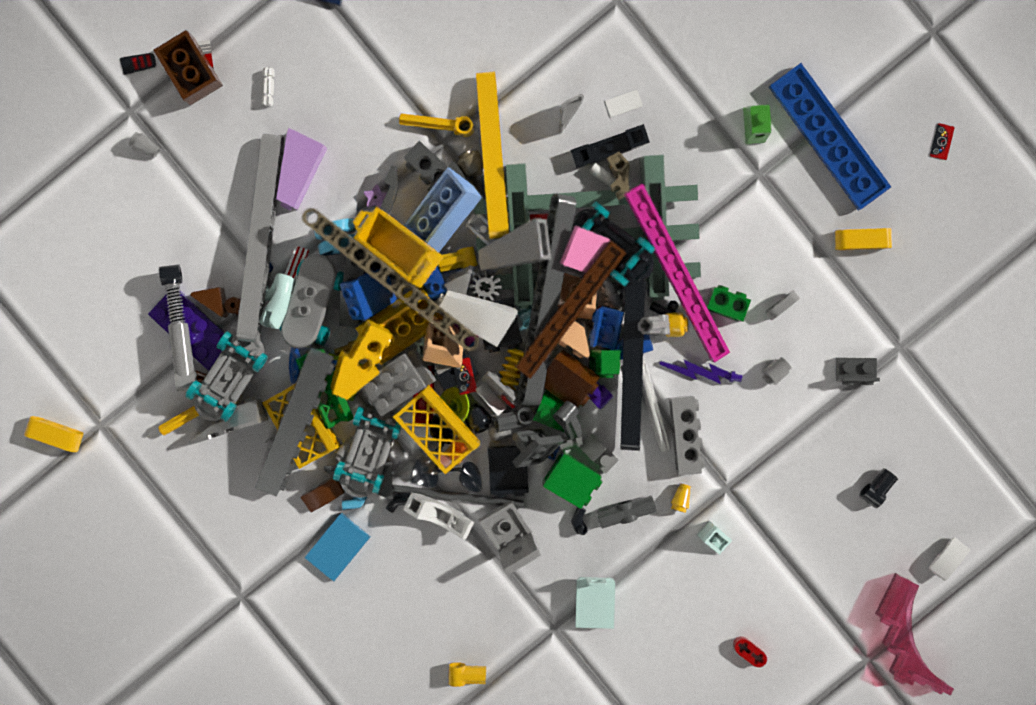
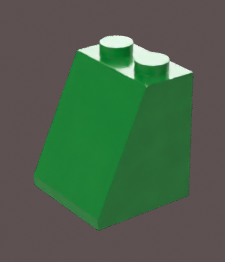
[542,450,603,509]

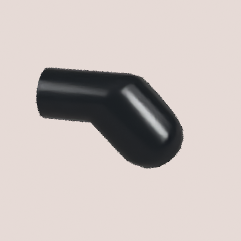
[649,300,679,315]
[386,493,410,513]
[571,507,588,535]

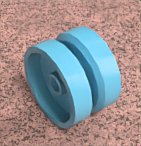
[314,218,359,256]

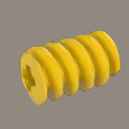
[499,348,524,391]

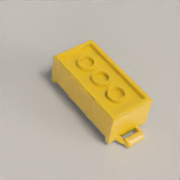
[352,206,444,288]

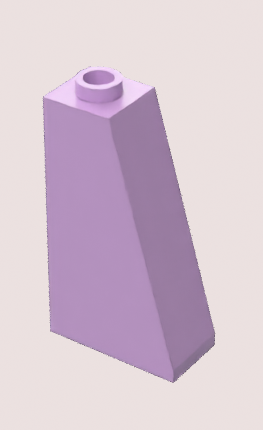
[276,128,327,211]

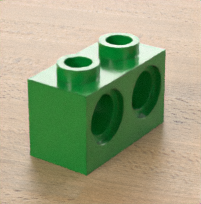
[705,285,751,322]
[589,350,620,378]

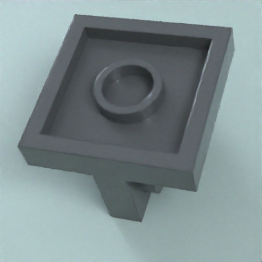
[512,429,564,468]

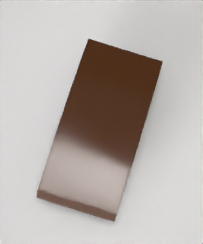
[300,477,345,512]

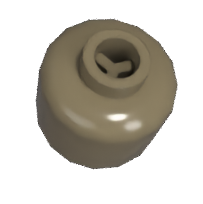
[457,149,484,179]

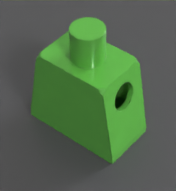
[743,105,771,144]

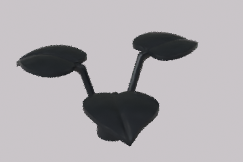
[410,414,482,493]

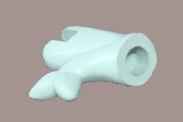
[260,273,296,329]

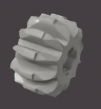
[469,270,502,301]

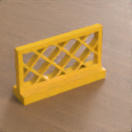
[262,383,341,469]
[393,384,480,474]

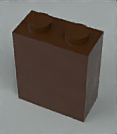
[544,349,600,409]

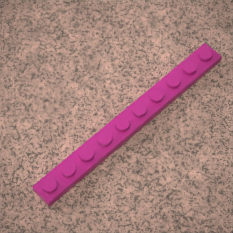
[624,184,730,363]

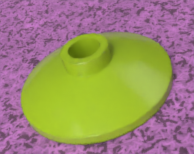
[440,387,469,422]

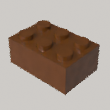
[153,30,223,105]

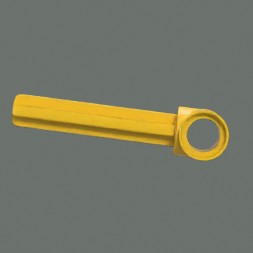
[399,113,475,137]
[158,406,200,436]

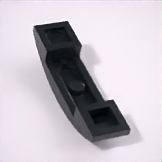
[570,124,650,169]

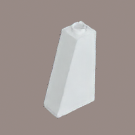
[436,290,518,347]

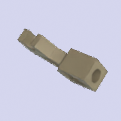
[607,152,630,200]

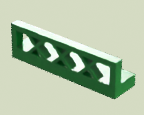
[295,349,354,429]

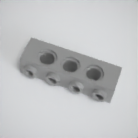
[669,395,705,476]

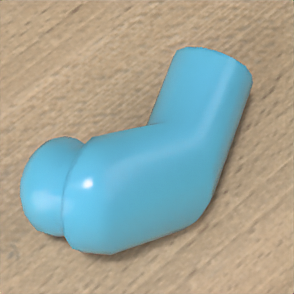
[342,496,367,510]

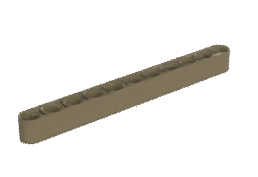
[302,208,479,351]

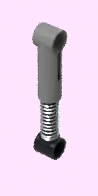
[159,264,197,391]

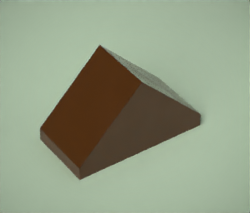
[190,287,229,318]

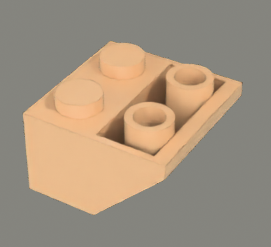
[422,317,463,368]
[558,321,590,359]

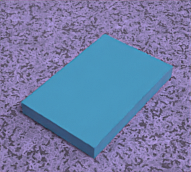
[305,513,371,582]

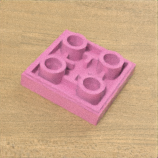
[560,226,610,273]

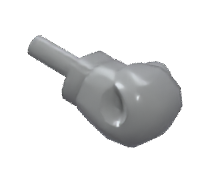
[488,421,519,442]

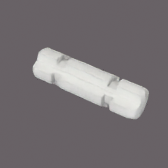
[262,67,274,106]

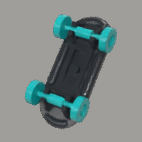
[571,201,655,286]

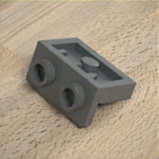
[836,358,880,385]

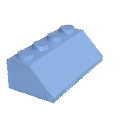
[404,167,482,252]

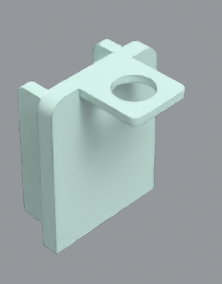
[575,577,615,629]

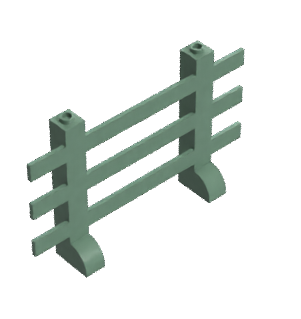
[474,155,701,309]

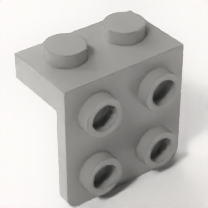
[468,371,516,419]

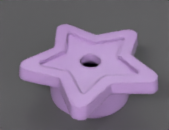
[364,185,387,208]

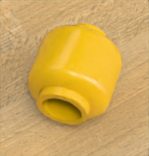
[665,312,688,337]

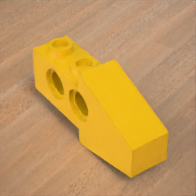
[330,319,392,400]

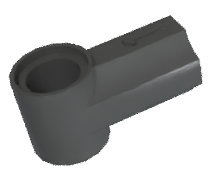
[553,401,583,440]
[493,408,534,433]

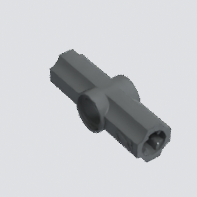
[597,495,657,529]

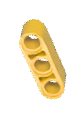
[835,228,892,250]
[24,416,84,452]

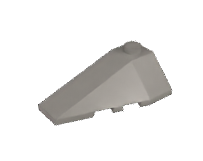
[189,397,268,445]

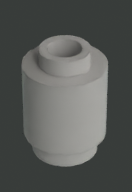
[762,357,792,385]

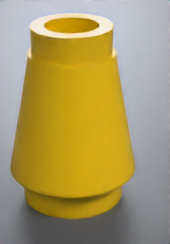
[670,483,691,513]

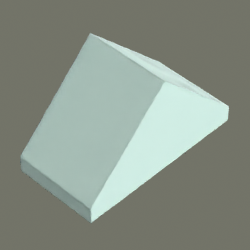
[697,521,732,555]

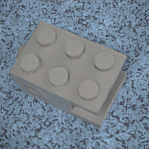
[362,348,436,416]

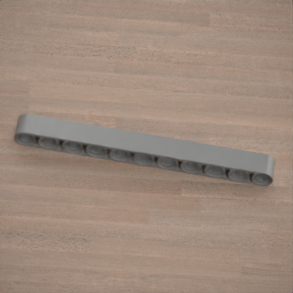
[236,134,284,343]

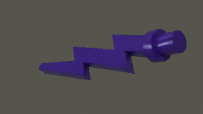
[659,359,742,384]

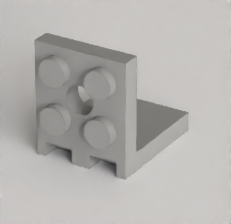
[478,500,541,576]

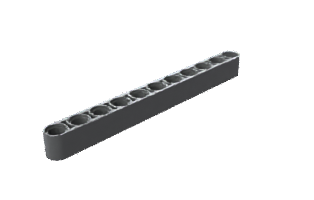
[517,193,576,406]

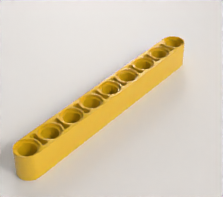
[476,71,509,239]

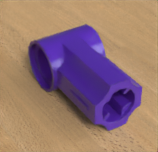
[588,381,614,410]

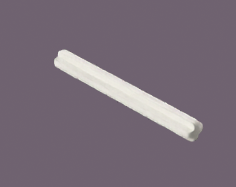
[642,359,671,452]

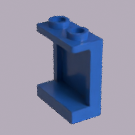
[340,265,397,320]

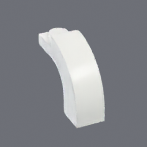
[403,492,474,539]

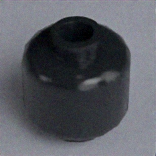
[465,404,492,434]

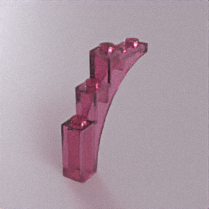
[875,573,954,696]

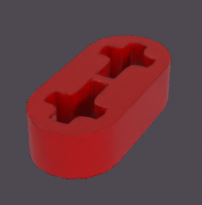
[733,636,767,668]

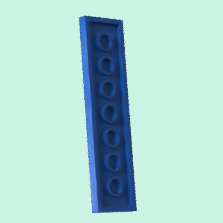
[768,63,891,211]

